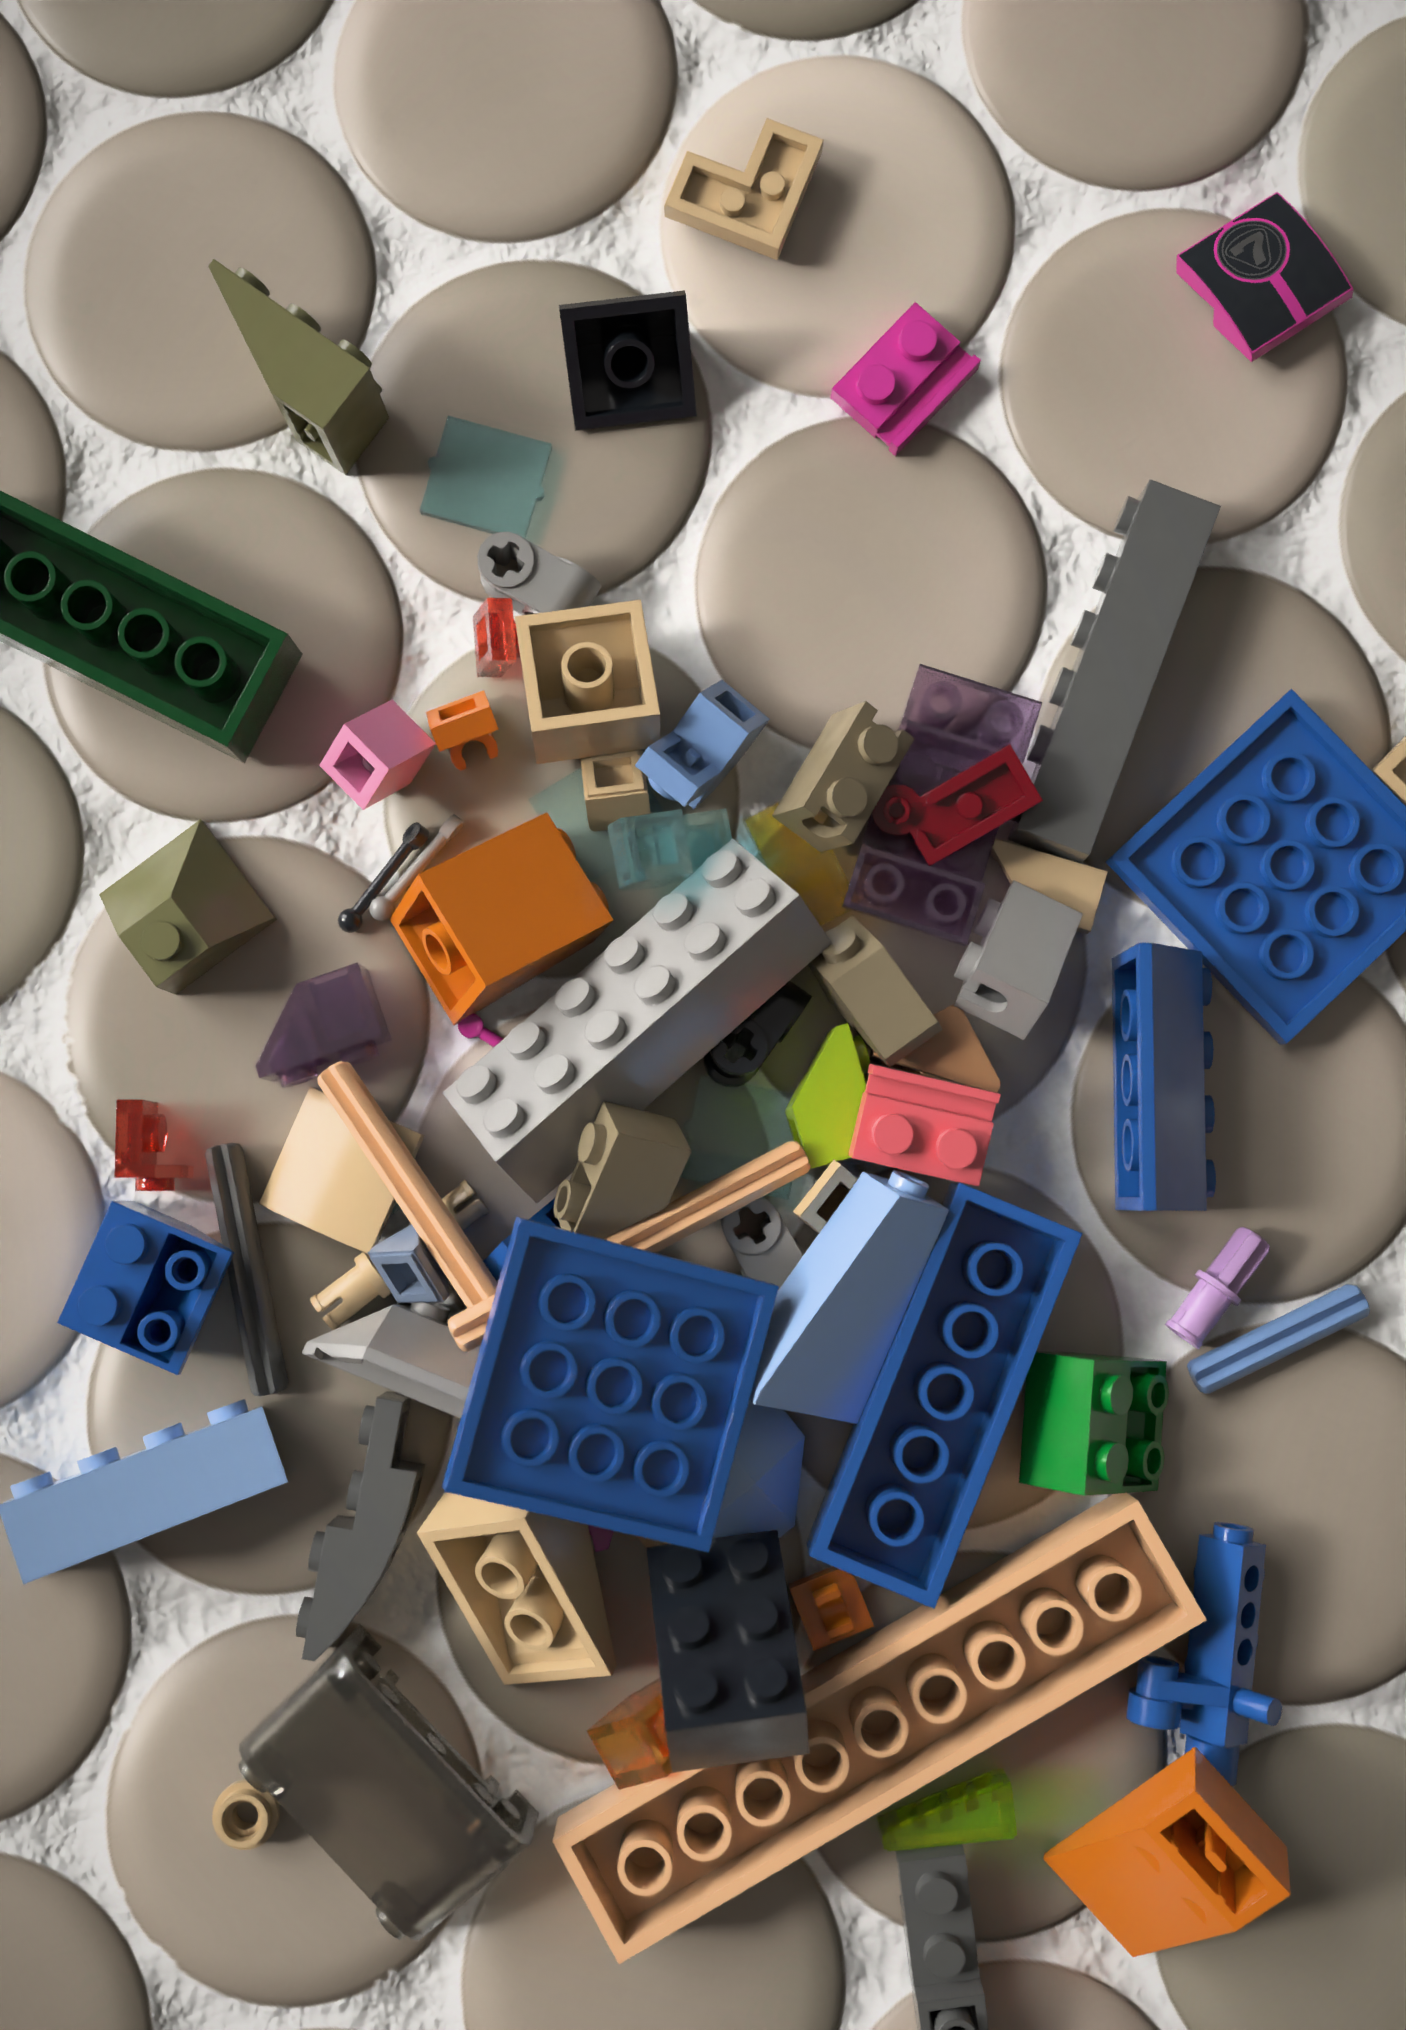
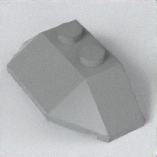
[302,1302,481,1418]

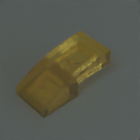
[742,800,860,926]

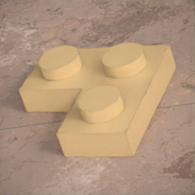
[664,118,824,260]

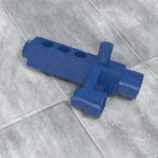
[1126,1522,1282,1786]

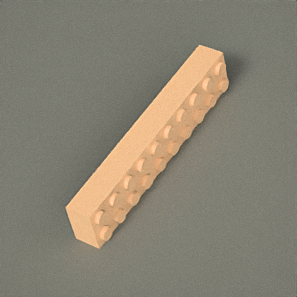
[552,1493,1207,1964]

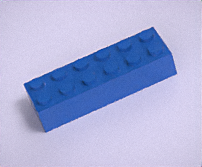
[806,1183,1083,1609]

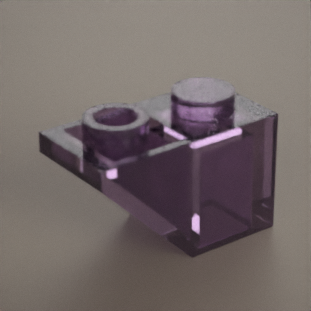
[255,962,392,1088]

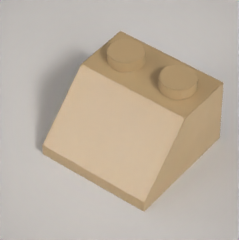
[515,600,660,764]

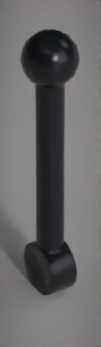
[338,822,429,933]

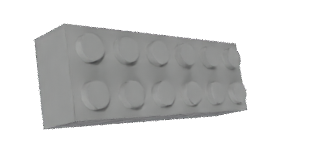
[442,838,832,1204]

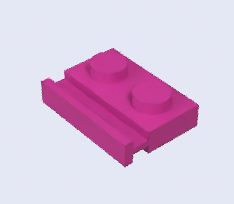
[830,302,981,457]

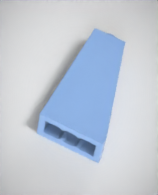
[749,1170,949,1424]

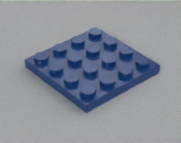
[1105,688,1406,1045]
[442,1217,779,1552]

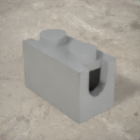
[954,880,1083,1040]

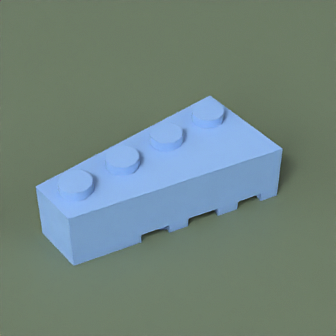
[0,1399,288,1584]

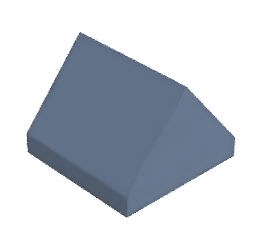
[368,1224,450,1303]

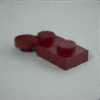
[872,743,1043,866]

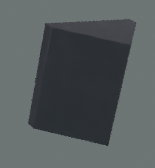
[559,290,697,431]

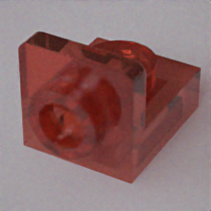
[114,1099,194,1191]

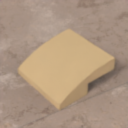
[259,1087,425,1254]

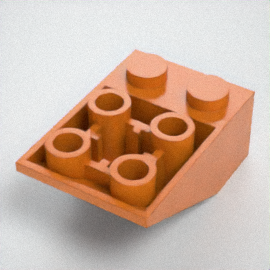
[1043,1747,1291,1957]

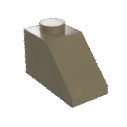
[808,915,942,1068]

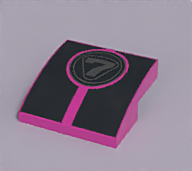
[1176,192,1353,362]

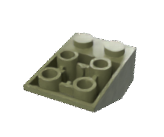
[208,259,389,476]

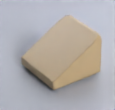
[580,750,651,832]

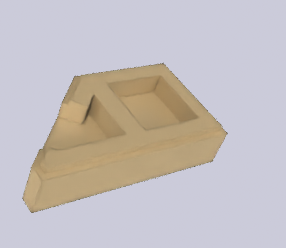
[990,838,1108,934]

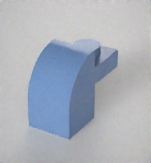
[635,680,770,809]

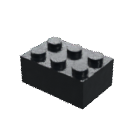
[646,1530,810,1773]

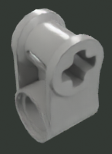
[477,531,601,615]
[721,1197,805,1290]

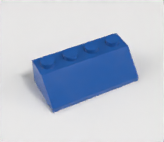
[1112,943,1216,1211]

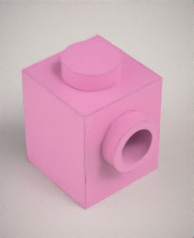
[319,700,436,810]

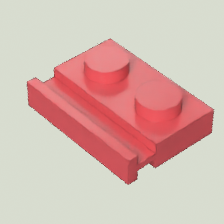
[848,1063,1001,1187]

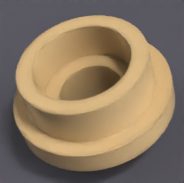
[212,1779,280,1850]

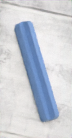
[1187,1284,1370,1394]

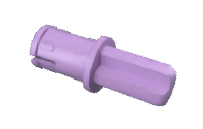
[1165,1227,1270,1349]

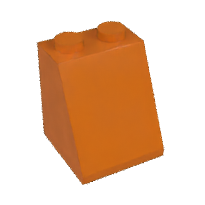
[389,812,613,1025]

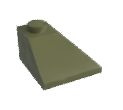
[99,819,277,995]

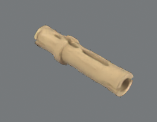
[310,1179,490,1330]

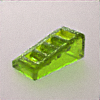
[877,1768,1017,1852]

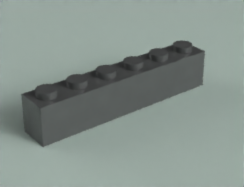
[1008,479,1221,863]

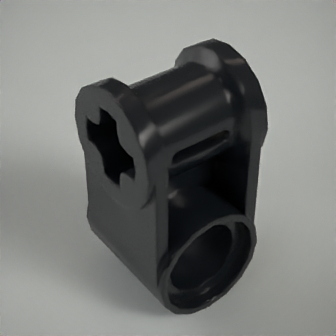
[704,981,813,1087]

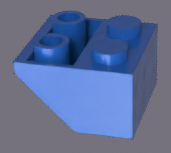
[57,1201,235,1375]

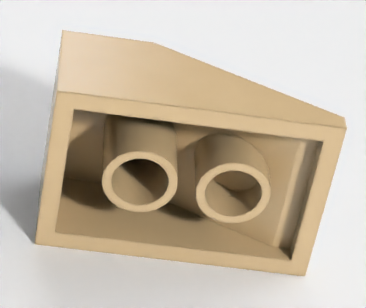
[417,1492,617,1685]

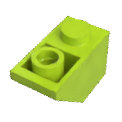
[784,1023,870,1169]

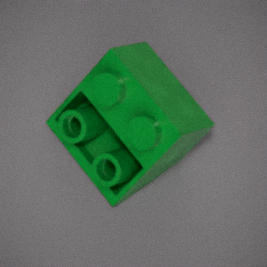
[1019,1351,1169,1496]

